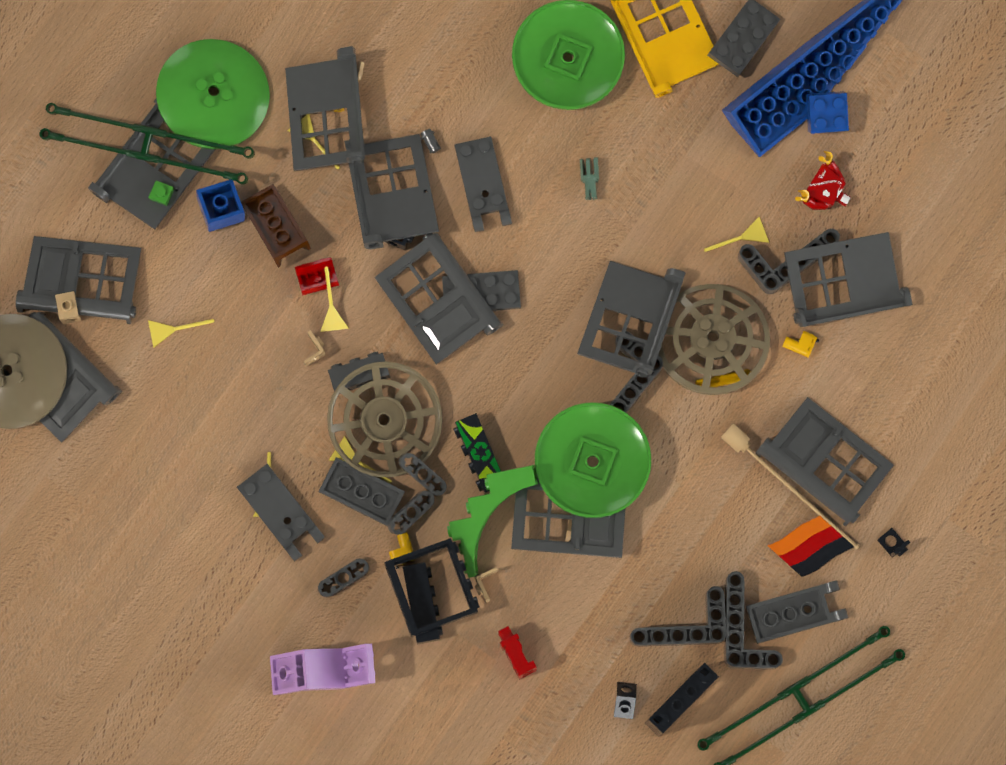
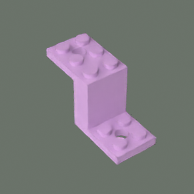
[270,644,375,695]

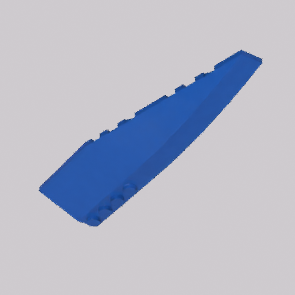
[722,0,902,157]

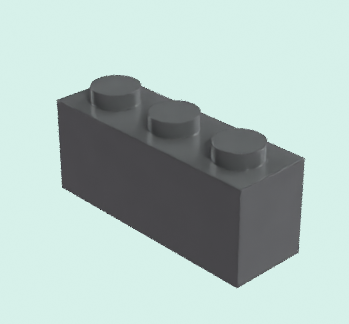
[328,352,390,391]

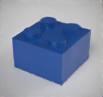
[806,91,849,134]
[196,180,245,232]

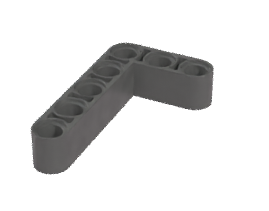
[738,229,840,294]
[610,331,663,413]
[724,571,783,669]
[630,586,726,647]

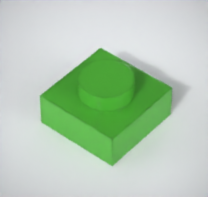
[148,181,174,206]

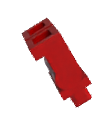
[498,626,537,680]

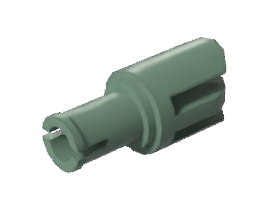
[579,157,599,200]

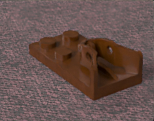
[241,184,311,268]

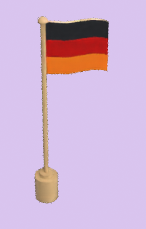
[721,423,859,577]

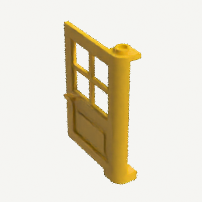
[610,0,720,98]

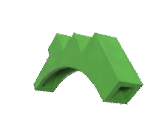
[447,465,538,578]

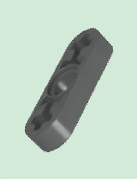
[399,453,447,496]
[388,491,434,534]
[318,558,369,598]

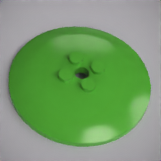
[512,0,625,110]
[156,39,270,149]
[535,403,651,518]

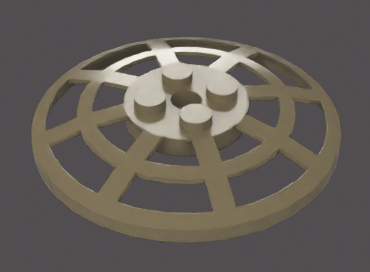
[658,284,770,395]
[327,361,442,477]

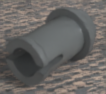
[421,129,441,154]

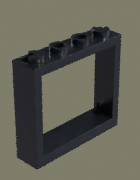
[384,538,480,637]
[645,663,719,737]

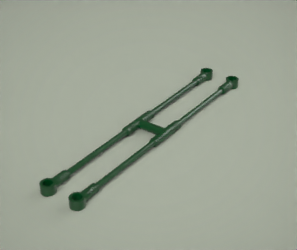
[39,103,255,185]
[697,626,905,765]

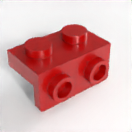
[295,257,339,296]

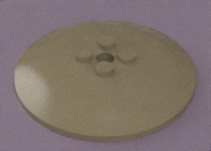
[0,314,67,429]

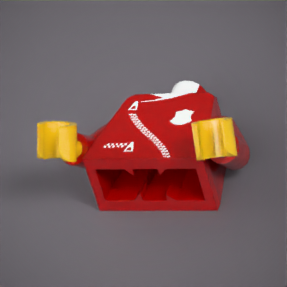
[795,151,851,210]

